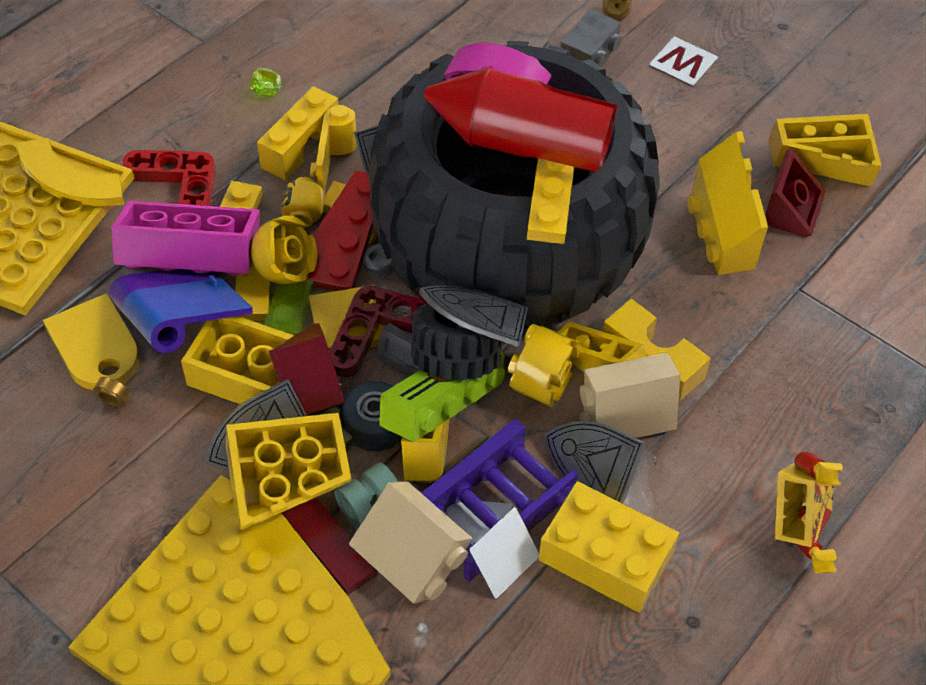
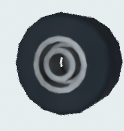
[342,381,403,451]

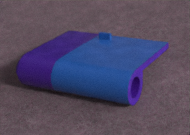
[109,269,253,353]

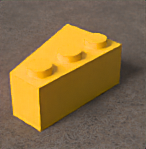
[768,114,882,187]

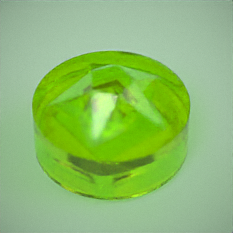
[250,68,282,98]

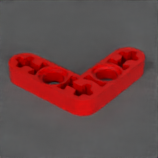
[122,150,216,206]

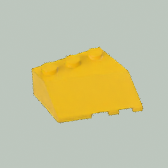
[687,131,768,275]
[226,413,351,530]

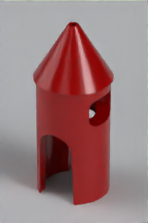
[424,66,618,173]

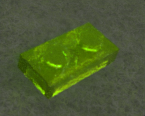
[264,280,314,335]

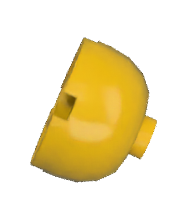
[251,216,318,284]

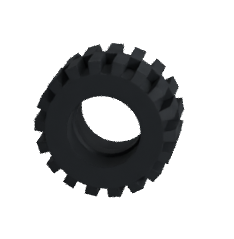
[411,303,502,381]

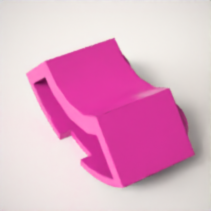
[443,42,551,84]

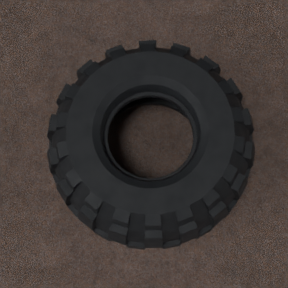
[369,41,660,329]

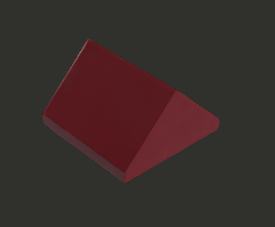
[765,148,826,237]
[269,323,345,414]

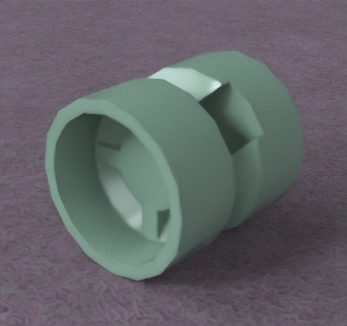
[334,462,398,530]

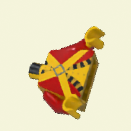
[775,452,843,574]

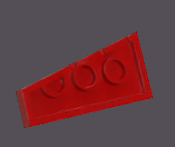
[298,170,374,291]

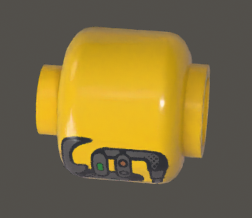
[281,177,325,227]

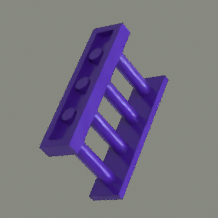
[421,418,578,582]

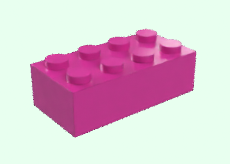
[111,201,260,276]

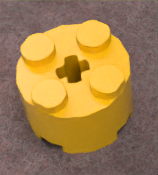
[508,324,581,407]

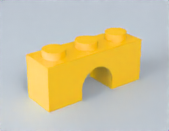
[257,86,339,181]
[602,299,711,402]

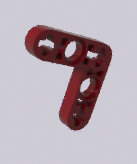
[330,286,427,377]

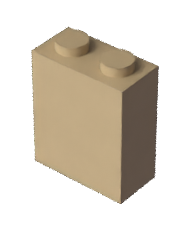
[579,353,680,438]
[349,481,473,603]

